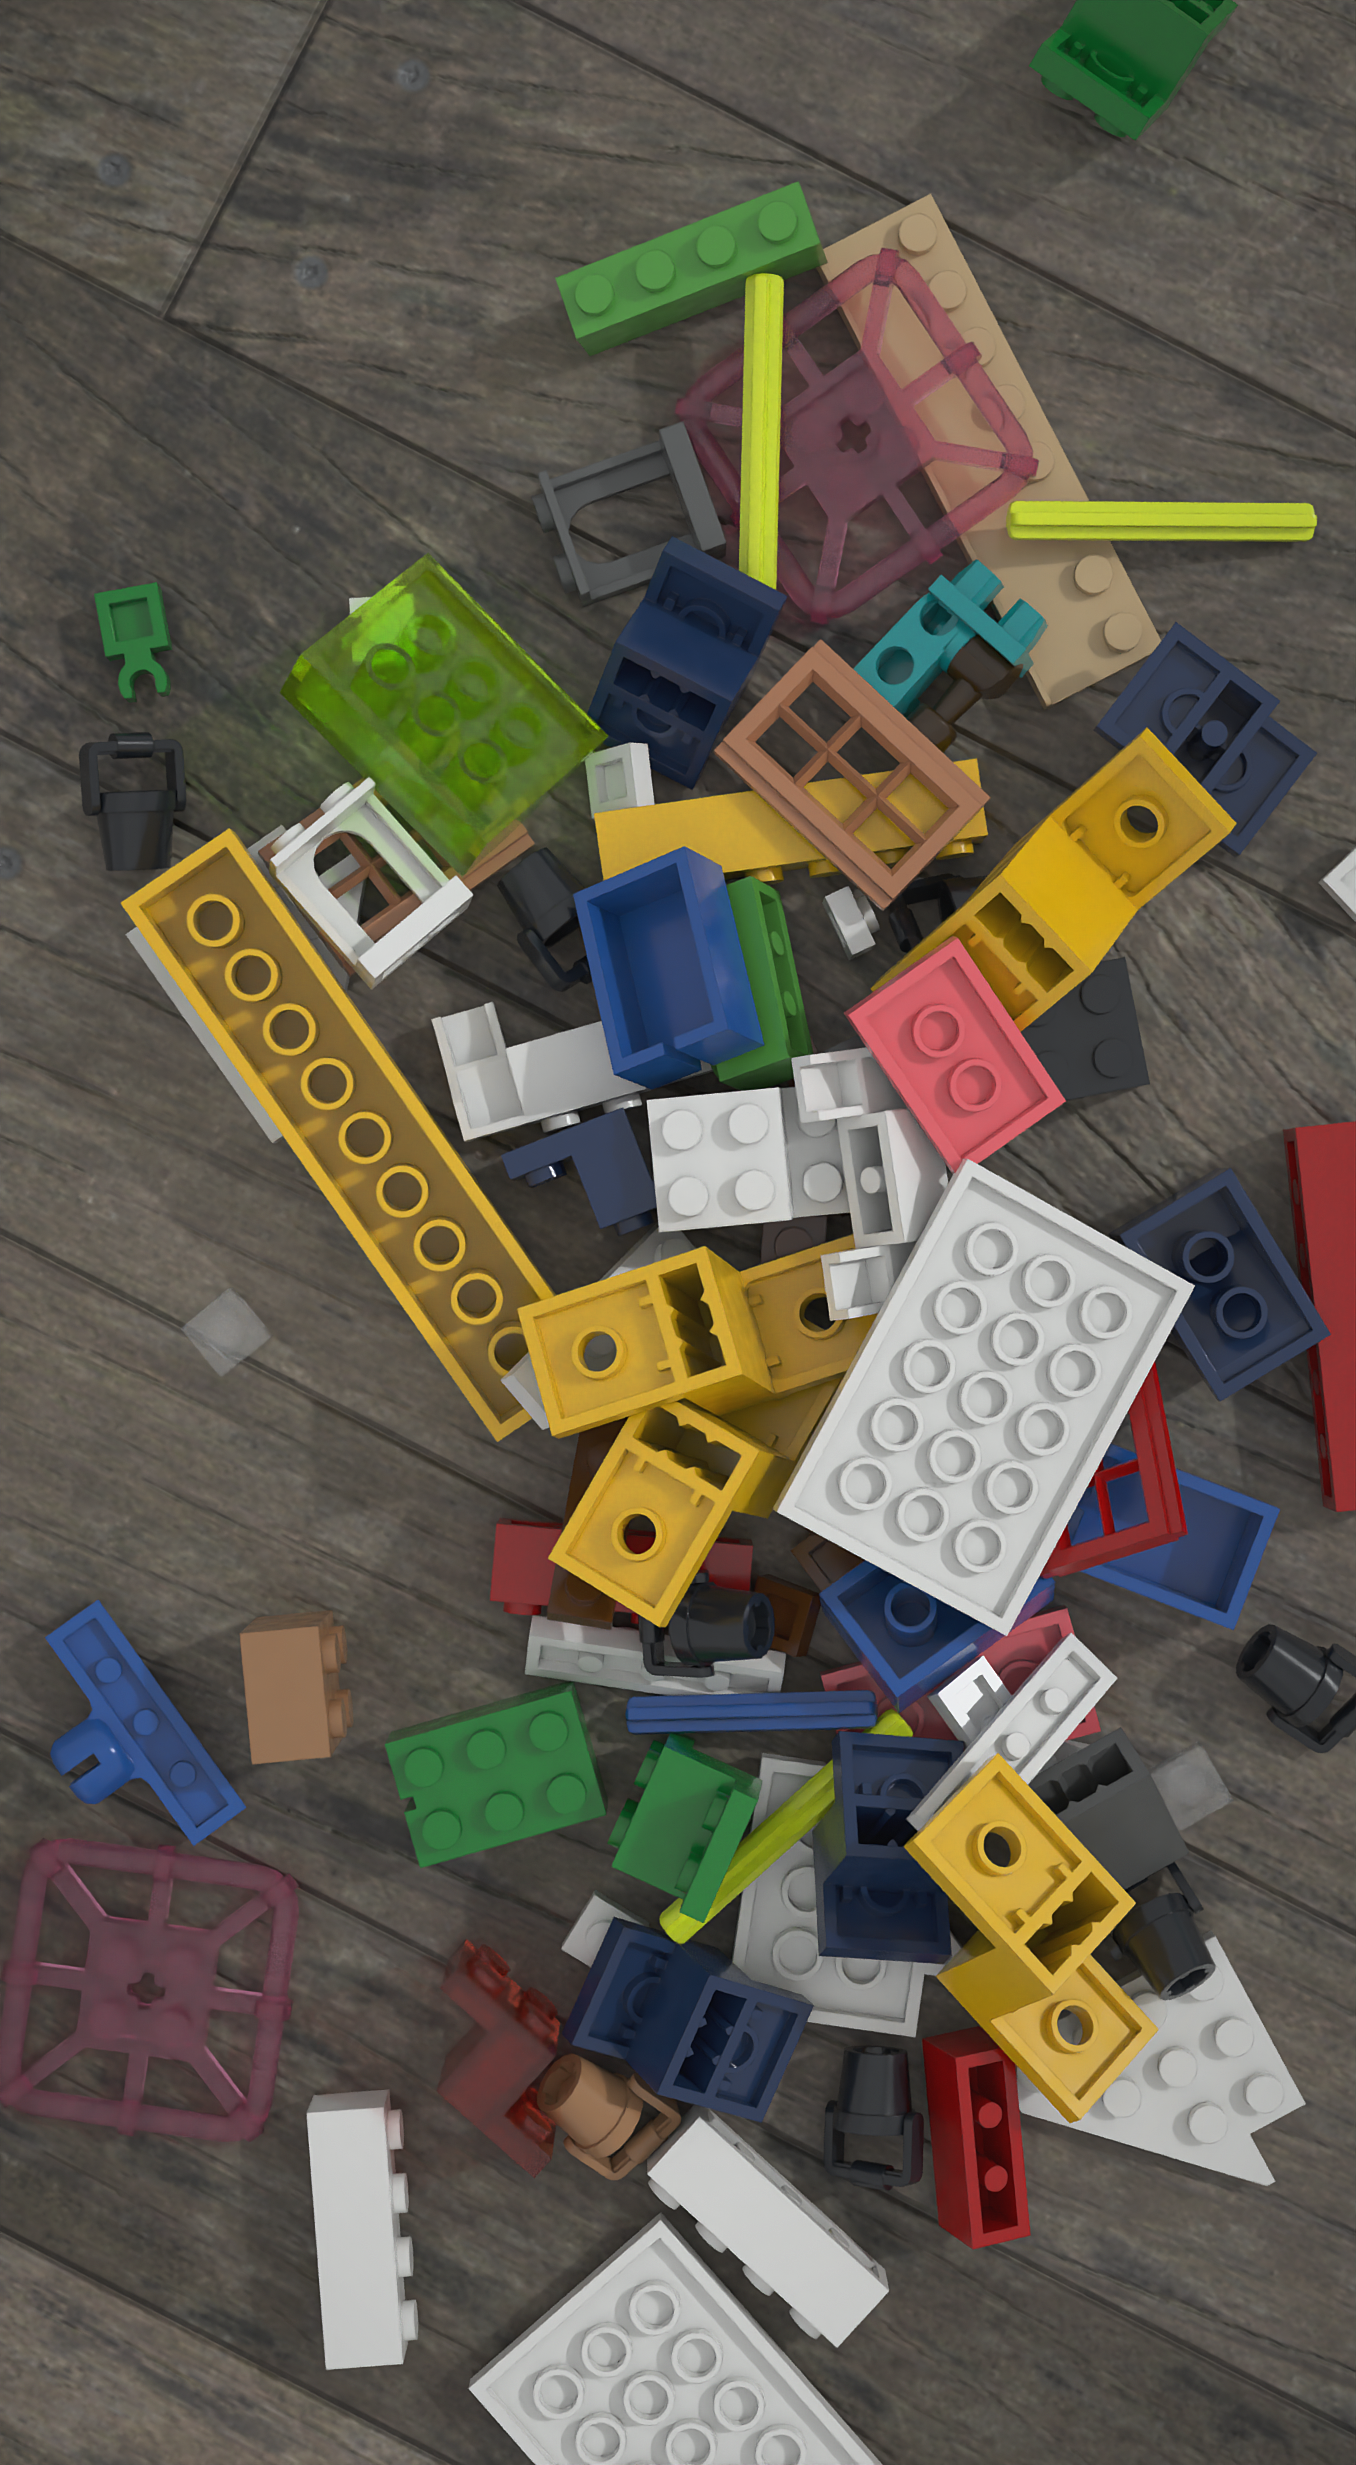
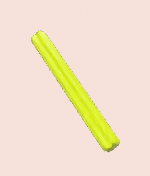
[739,273,784,590]
[1006,501,1317,542]
[659,1709,913,1944]

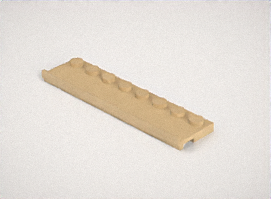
[816,194,1161,710]

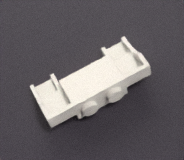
[431,1002,713,1142]
[791,1047,948,1321]

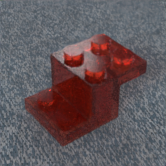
[436,1939,560,2178]

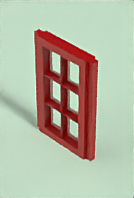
[1040,1362,1188,1579]

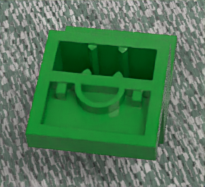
[1029,0,1238,141]
[607,1733,763,1923]

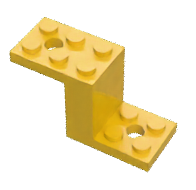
[870,727,1237,1032]
[517,1234,878,1439]
[548,1318,844,1627]
[903,1753,1159,2123]

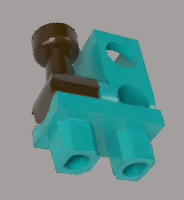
[853,559,1048,753]

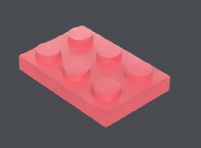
[844,936,1066,1174]

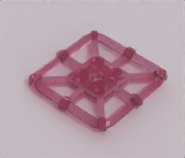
[674,247,1039,625]
[0,1838,299,2142]

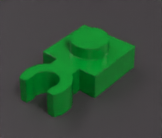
[94,582,172,703]

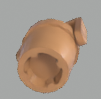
[537,2054,681,2180]

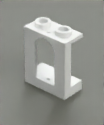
[269,777,473,990]

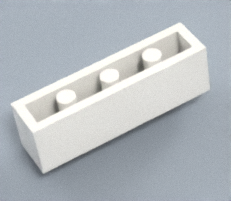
[306,2089,418,2370]
[647,2104,889,2348]

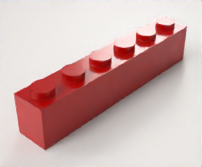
[1283,1121,1356,1512]

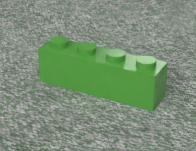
[555,181,828,356]

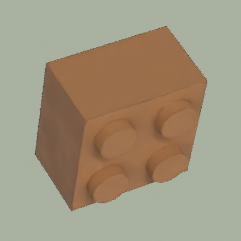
[239,1610,353,1765]

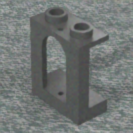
[531,421,727,607]

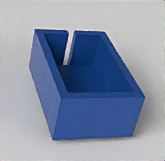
[573,846,764,1090]
[1068,1443,1280,1630]

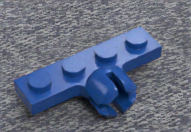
[45,1599,247,1846]

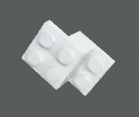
[647,1087,850,1232]

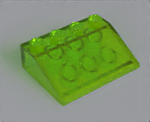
[279,553,608,877]

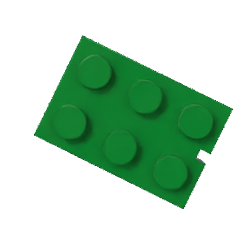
[385,1681,608,1868]

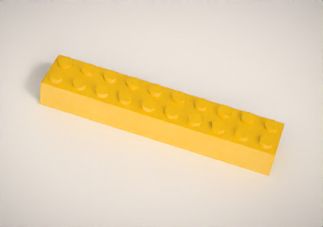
[121,828,556,1442]

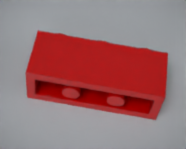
[922,2026,1031,2250]

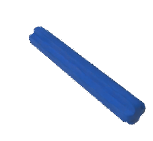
[625,1690,878,1735]

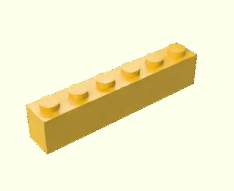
[594,758,988,885]

